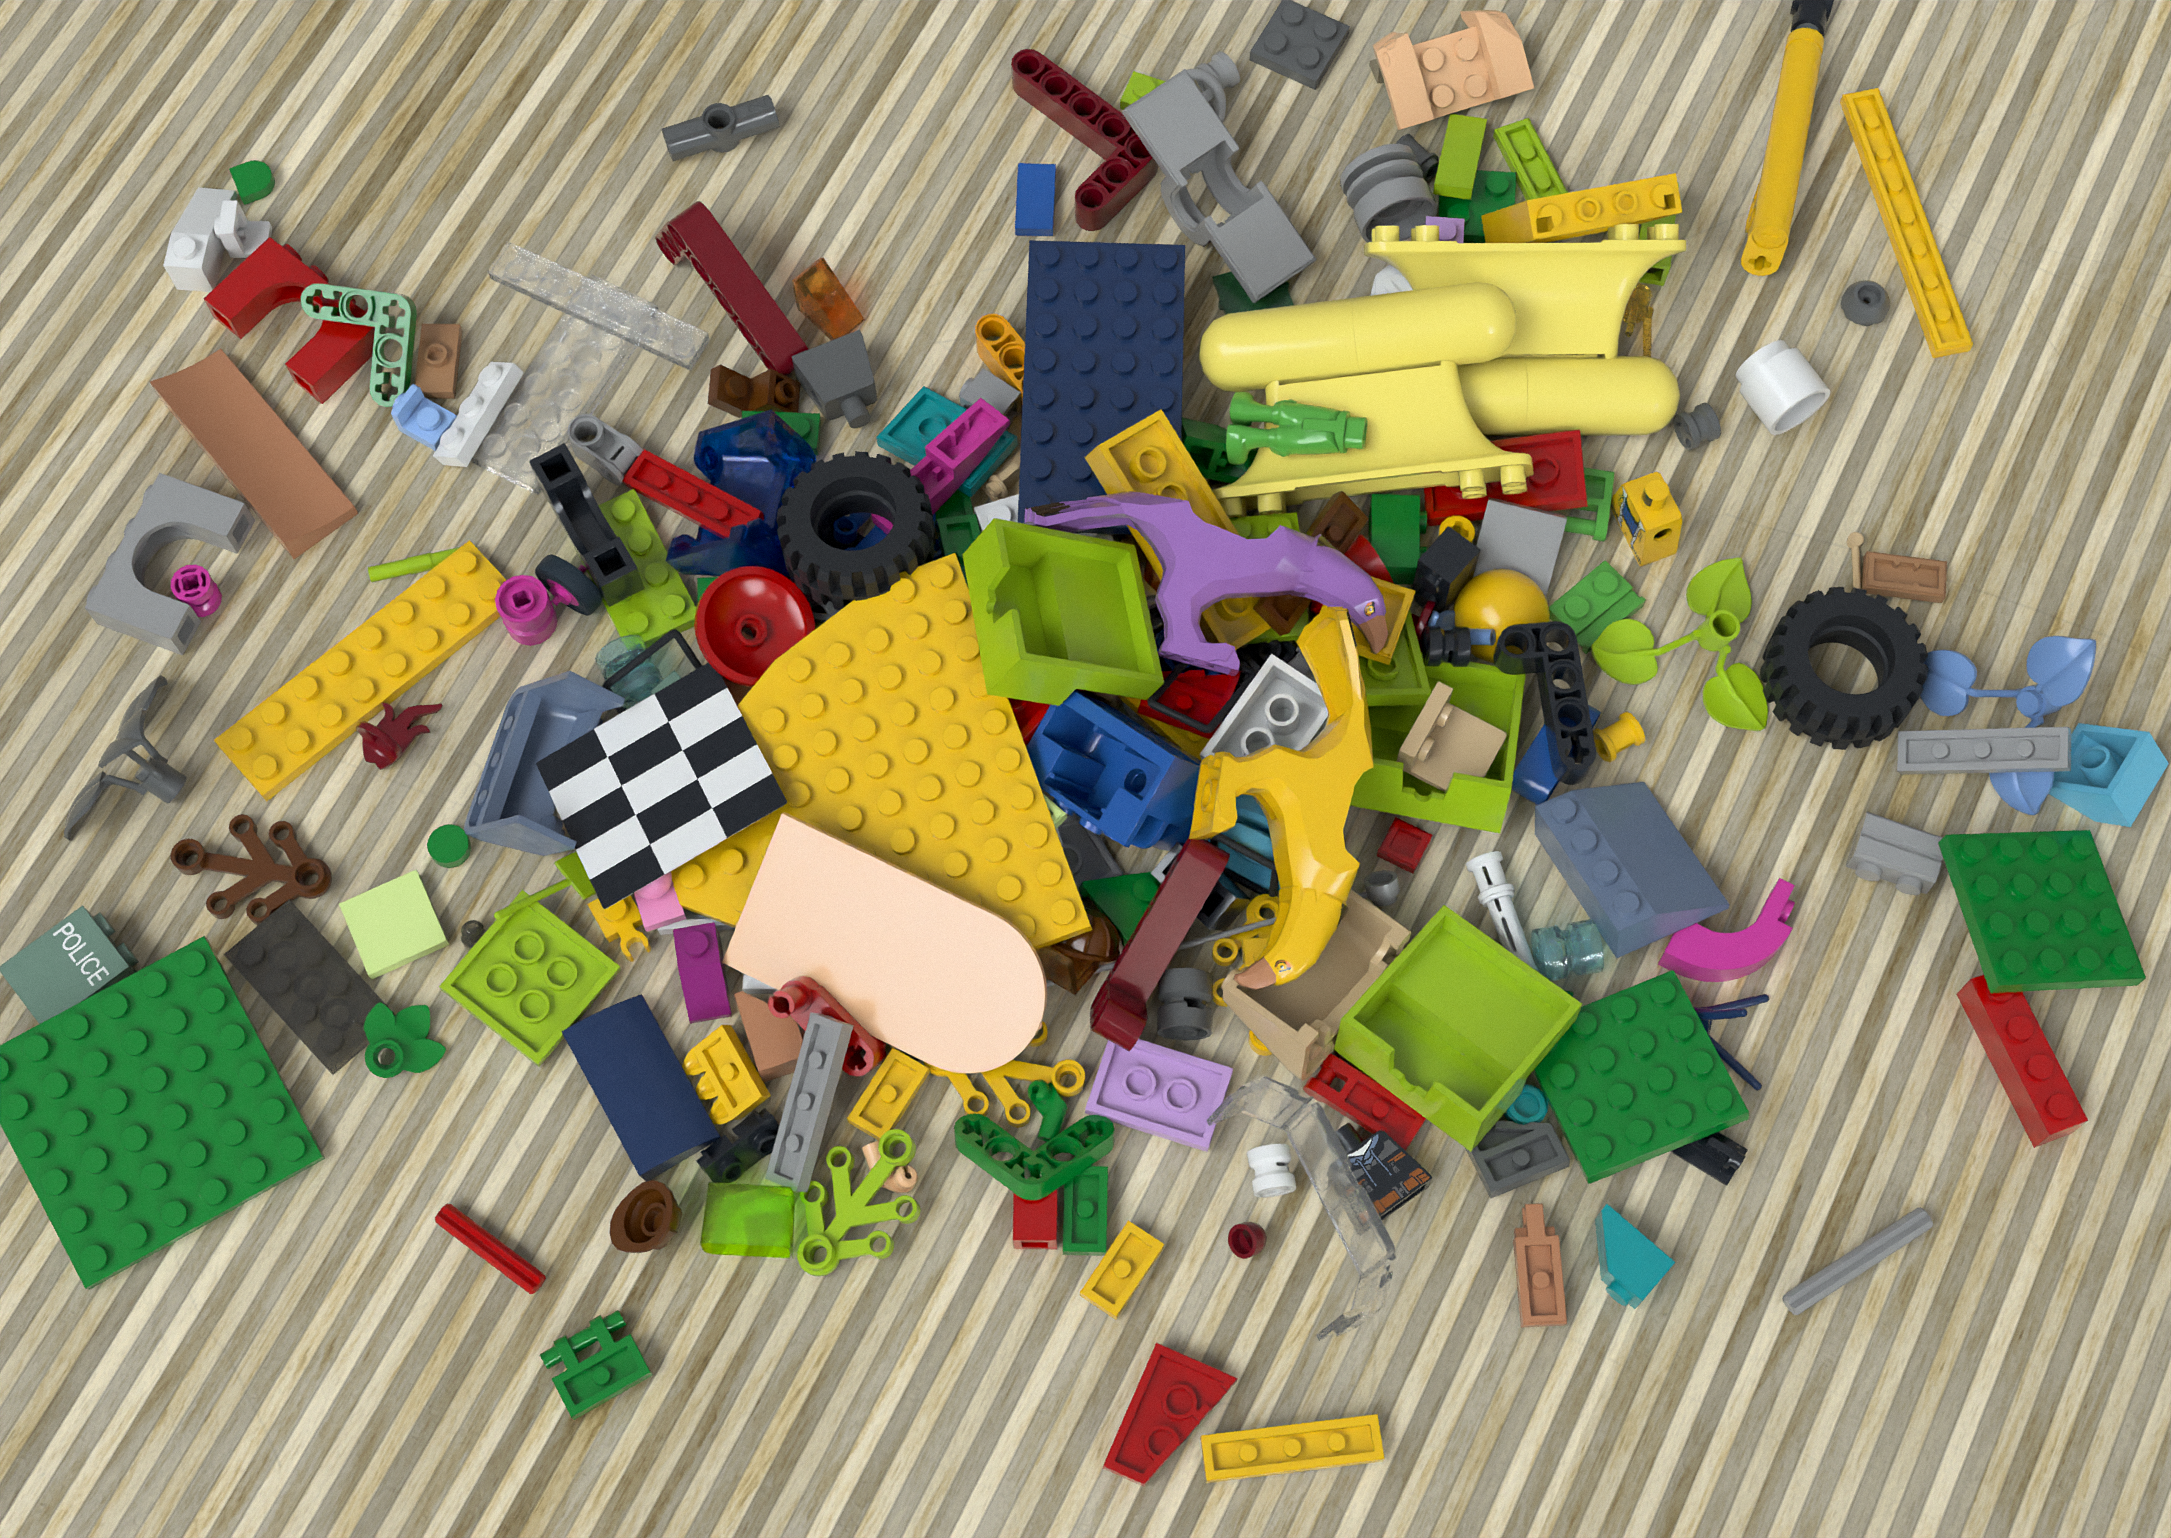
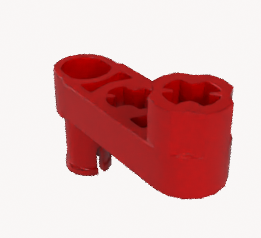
[768,976,887,1077]

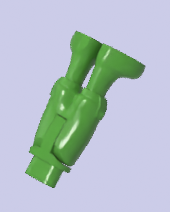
[1226,392,1367,465]

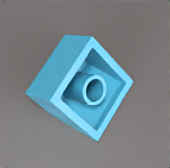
[2049,723,2169,827]

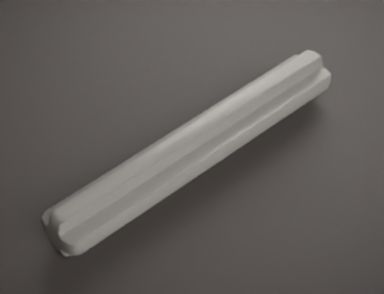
[1782,1207,1933,1315]

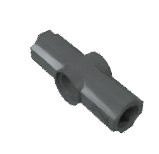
[662,94,780,161]

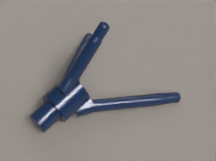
[1693,994,1769,1091]

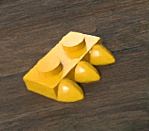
[682,1025,771,1124]

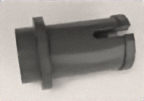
[1396,134,1439,181]

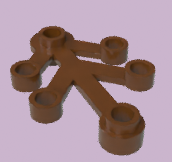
[170,814,332,926]

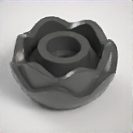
[1840,280,1890,326]

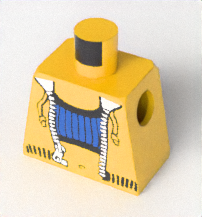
[1610,472,1683,567]

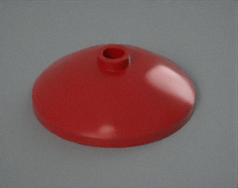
[694,566,815,687]

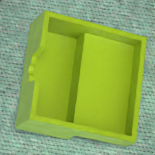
[963,518,1164,706]
[1350,653,1526,833]
[1334,905,1582,1152]

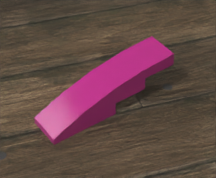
[871,398,1010,534]

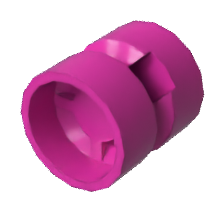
[495,575,558,646]

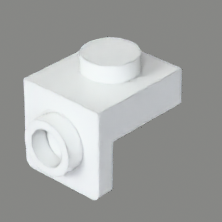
[214,200,272,258]

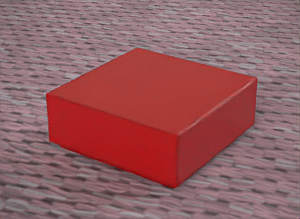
[1376,817,1433,874]

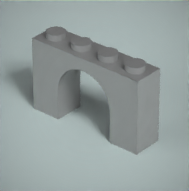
[85,473,255,655]

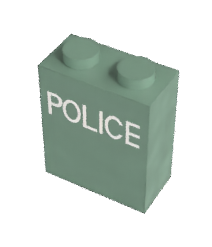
[0,905,139,1024]

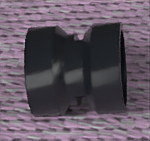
[1422,626,1471,667]

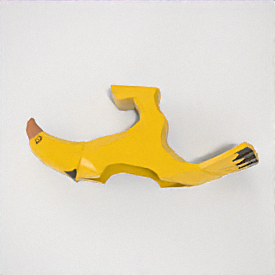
[1189,606,1374,990]

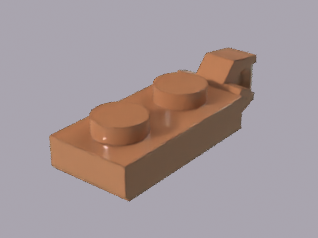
[1513,1203,1567,1328]

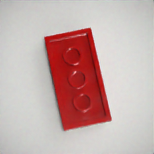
[1424,429,1588,527]

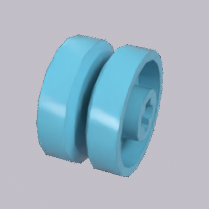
[1208,794,1280,891]

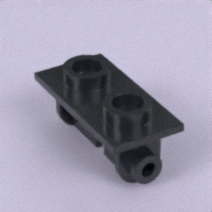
[696,1108,779,1192]
[1670,1132,1748,1186]

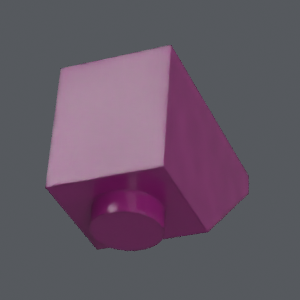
[673,922,732,1024]

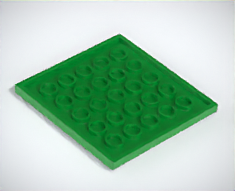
[0,936,325,1290]

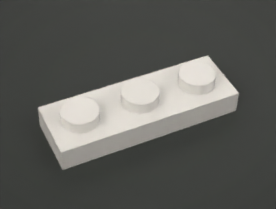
[433,362,524,467]

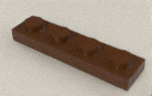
[1253,491,1369,636]

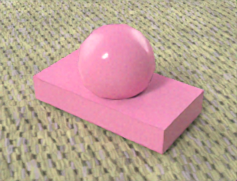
[634,871,687,932]

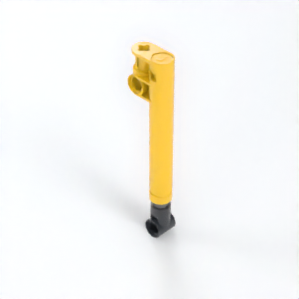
[1741,0,1834,276]

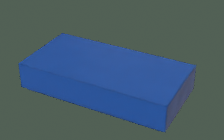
[1015,163,1056,236]

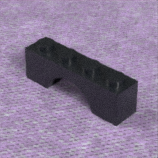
[529,443,645,607]

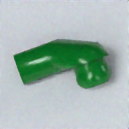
[1027,1079,1067,1142]

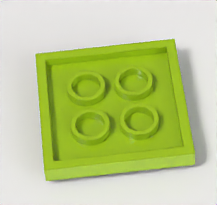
[439,890,621,1067]

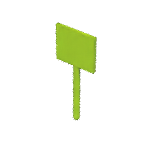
[494,851,596,920]

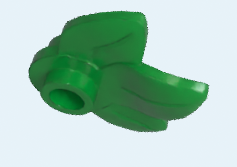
[364,1002,446,1078]

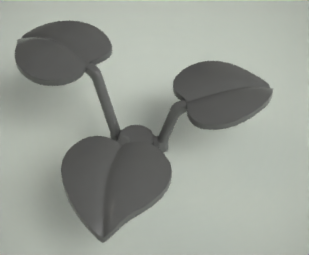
[64,675,187,841]

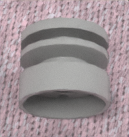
[1340,143,1437,243]

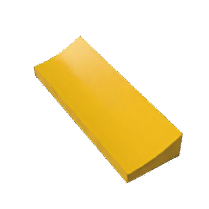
[1084,409,1271,650]

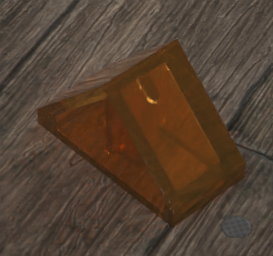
[792,257,865,341]

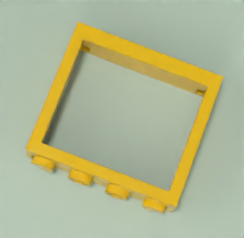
[1481,173,1683,243]

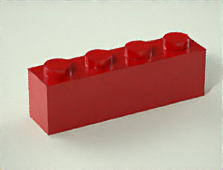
[1956,974,2088,1148]

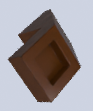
[707,364,801,418]

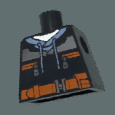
[1330,1123,1432,1235]

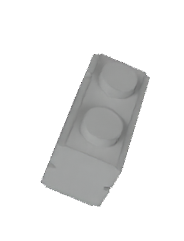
[1846,812,1943,895]

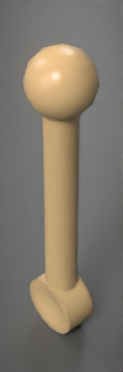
[1846,532,1864,589]

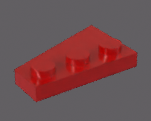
[1103,1343,1238,1487]

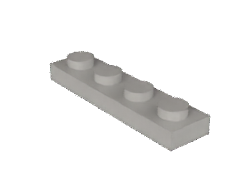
[1897,727,2071,775]
[765,1013,854,1192]

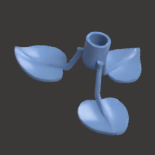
[1920,636,2096,815]

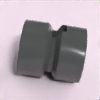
[1157,968,1213,1041]

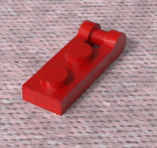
[1303,1054,1426,1151]

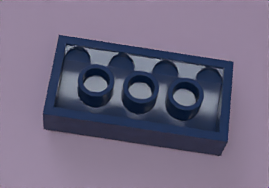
[561,994,721,1182]

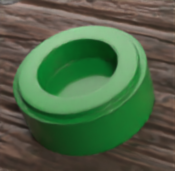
[427,824,471,868]

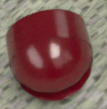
[1228,1222,1267,1259]

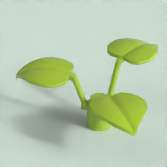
[1591,558,1768,731]

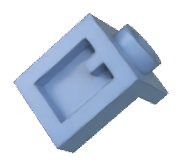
[391,384,457,451]

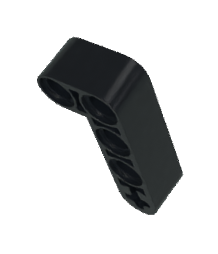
[1493,621,1596,785]

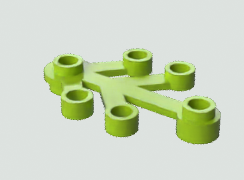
[797,1129,921,1277]

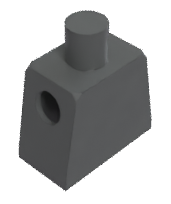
[791,330,878,428]

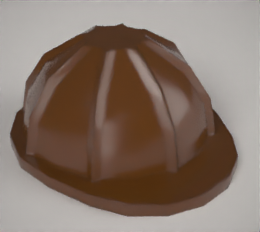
[1050,909,1120,962]
[609,1180,683,1253]

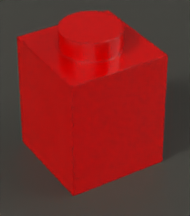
[1013,1189,1058,1250]

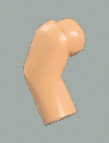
[862,1141,918,1193]

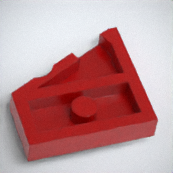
[1137,670,1241,739]

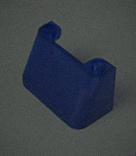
[666,409,816,576]

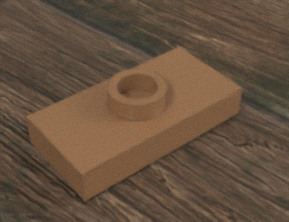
[415,323,463,399]
[1862,551,1947,603]

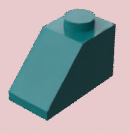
[1595,1204,1676,1309]

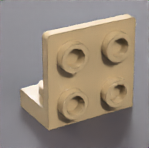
[1396,681,1507,792]

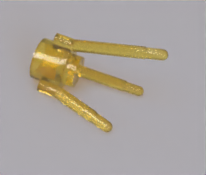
[1622,283,1654,357]

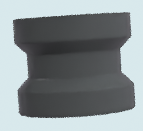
[1673,403,1721,450]

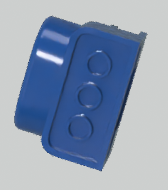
[1026,689,1202,851]

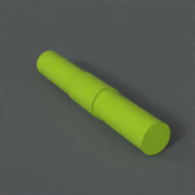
[368,547,460,582]

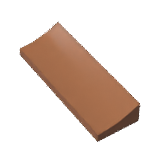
[150,348,358,559]

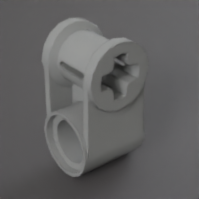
[568,414,643,486]

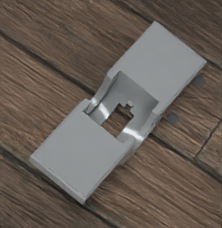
[1122,69,1317,303]

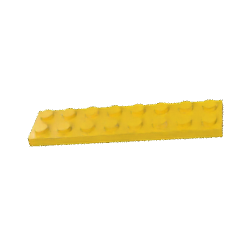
[214,540,506,802]

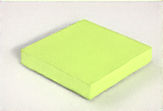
[339,869,450,979]

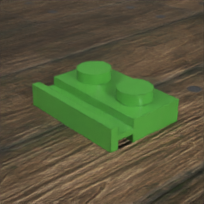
[1549,561,1646,654]

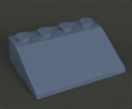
[1535,782,1729,958]

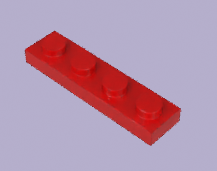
[622,449,768,551]

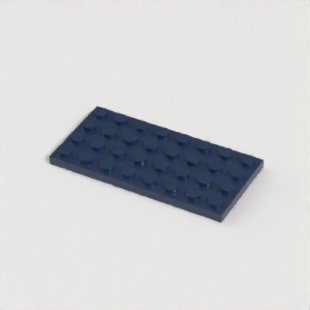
[1018,240,1185,535]

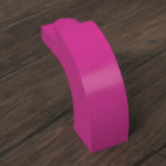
[1658,878,1795,982]

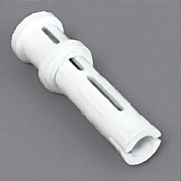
[1466,851,1538,971]

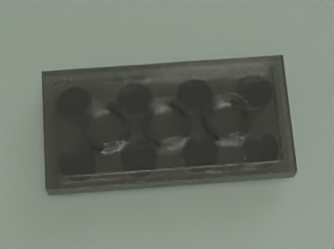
[224,899,395,1075]

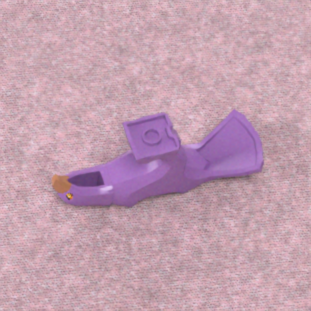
[1024,491,1388,676]

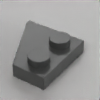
[1465,1121,1570,1199]

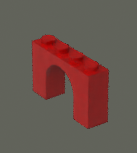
[203,237,388,404]

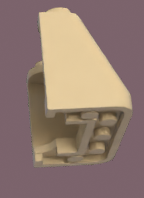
[1221,890,1411,1081]

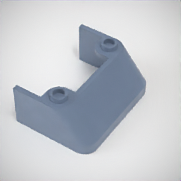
[464,671,625,856]

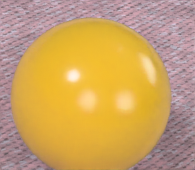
[1453,569,1550,663]

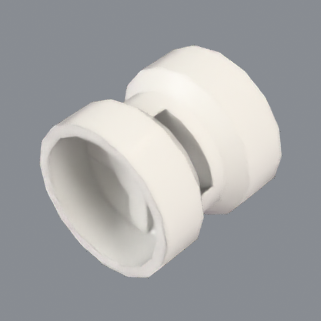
[1247,1144,1296,1197]

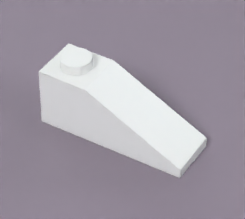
[163,187,237,292]

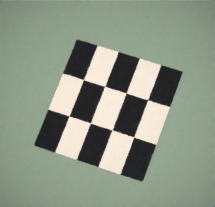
[536,663,787,909]

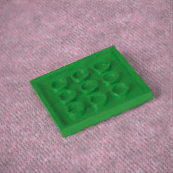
[1938,830,2146,993]
[1533,970,1749,1184]

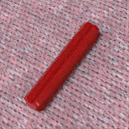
[435,1203,546,1294]

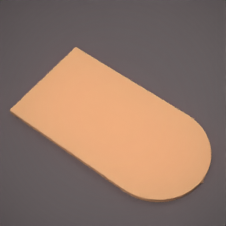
[722,812,1047,1073]

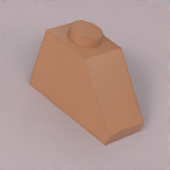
[734,991,805,1082]

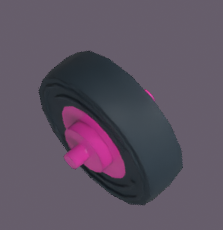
[535,554,603,616]

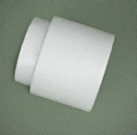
[1736,340,1830,435]

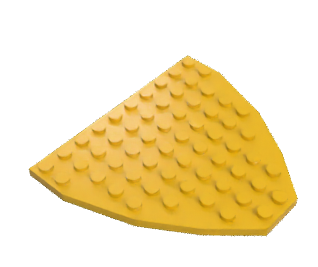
[671,553,1092,951]

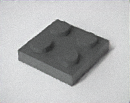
[1249,0,1350,90]

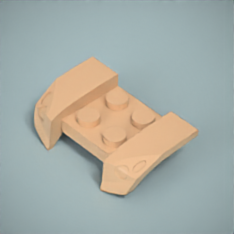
[1373,10,1534,130]

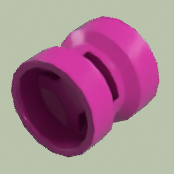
[171,565,222,617]

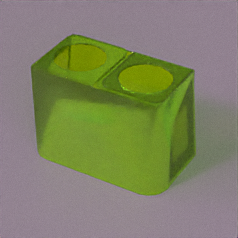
[700,1182,795,1258]

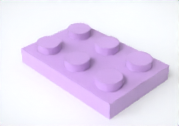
[1085,1039,1233,1152]

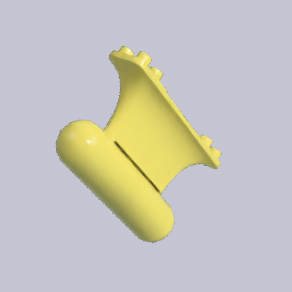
[1364,224,1686,436]
[1199,282,1534,518]

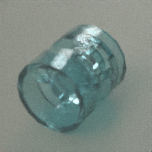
[595,635,664,710]
[1531,919,1604,981]

